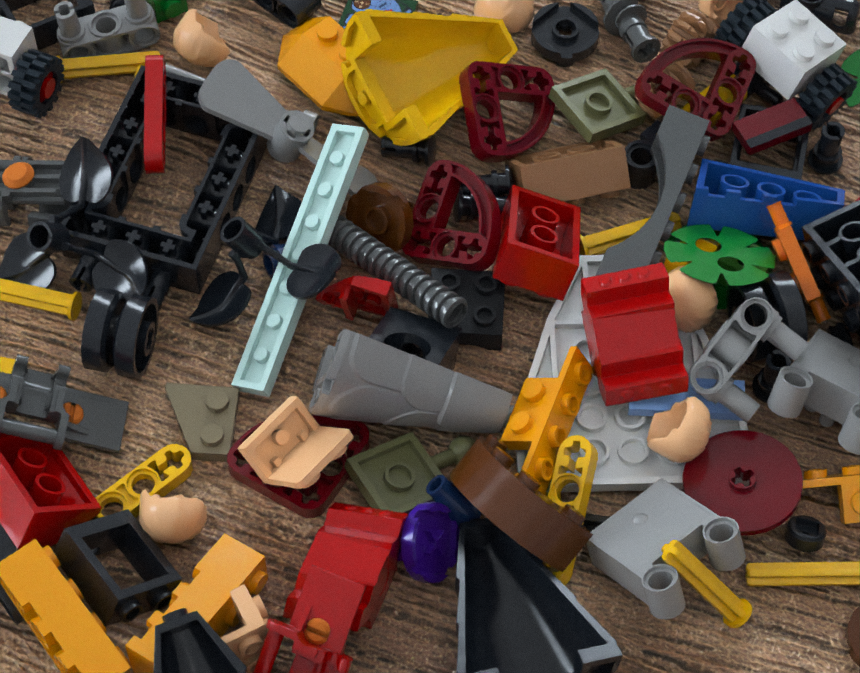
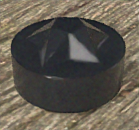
[784,515,827,552]

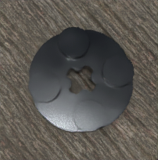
[531,2,599,67]

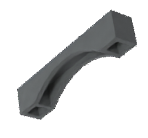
[596,104,711,276]

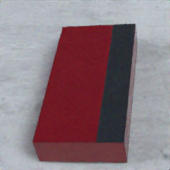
[731,98,813,156]

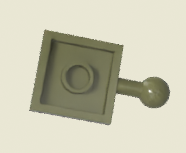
[548,68,647,144]
[344,431,475,514]

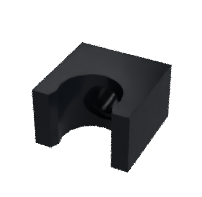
[369,307,462,371]

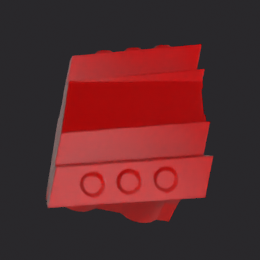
[581,262,689,406]
[282,502,408,632]

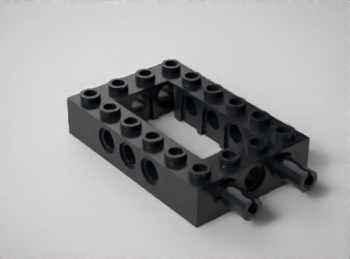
[61,65,267,311]

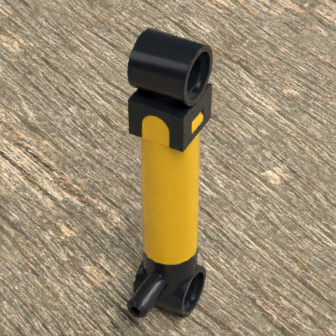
[625,62,783,190]

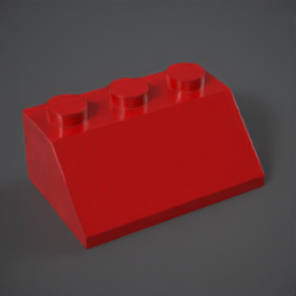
[0,433,102,549]

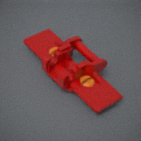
[253,565,367,673]

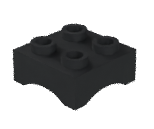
[428,268,505,351]

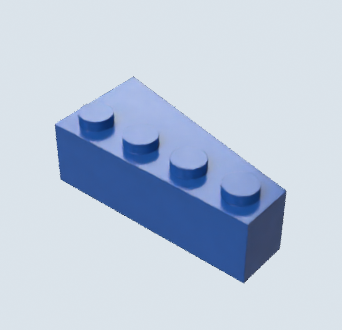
[687,158,845,241]

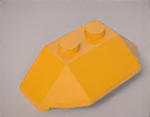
[277,16,360,117]

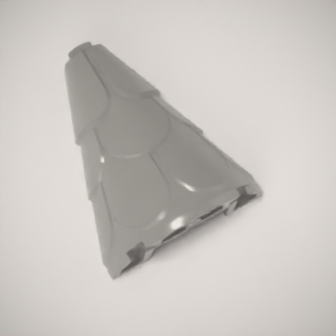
[309,329,514,433]

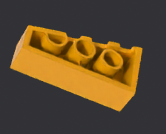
[125,533,268,673]
[0,539,131,673]

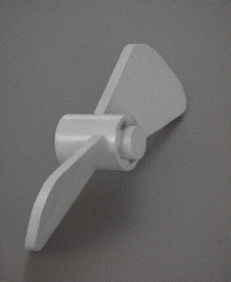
[198,59,378,196]

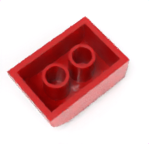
[492,185,581,301]

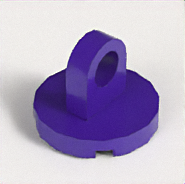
[398,502,459,583]

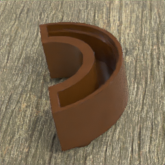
[449,433,593,572]

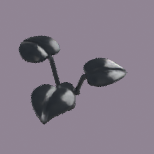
[0,137,148,301]
[189,185,341,327]

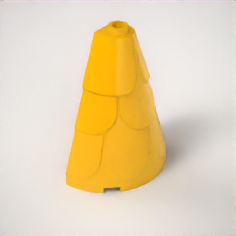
[341,9,518,146]

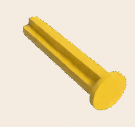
[56,51,160,83]
[579,212,682,255]
[0,278,82,321]
[661,540,752,628]
[745,560,860,586]

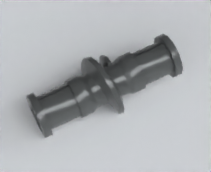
[599,0,661,63]

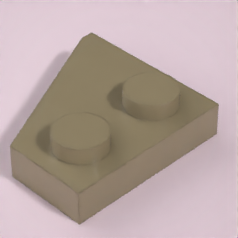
[165,383,240,462]

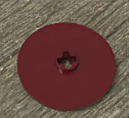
[683,430,803,536]

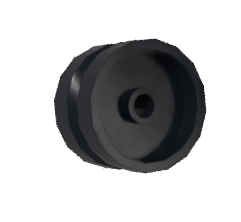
[726,270,808,363]
[81,288,159,379]

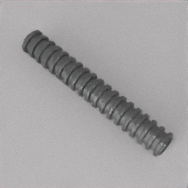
[328,214,468,328]

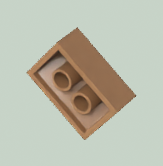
[505,138,631,205]

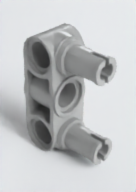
[54,0,160,59]
[688,297,808,422]

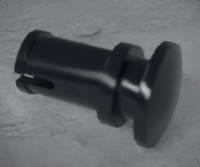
[807,121,845,175]
[381,134,436,167]
[460,165,514,197]
[452,187,508,223]
[752,350,791,403]

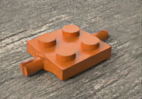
[766,201,832,324]

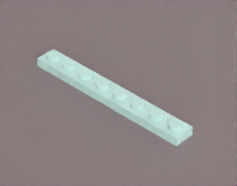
[231,123,369,397]

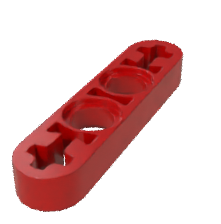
[144,55,166,174]

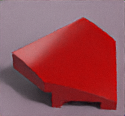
[315,276,399,321]

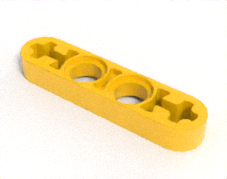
[543,435,598,585]
[89,444,193,521]

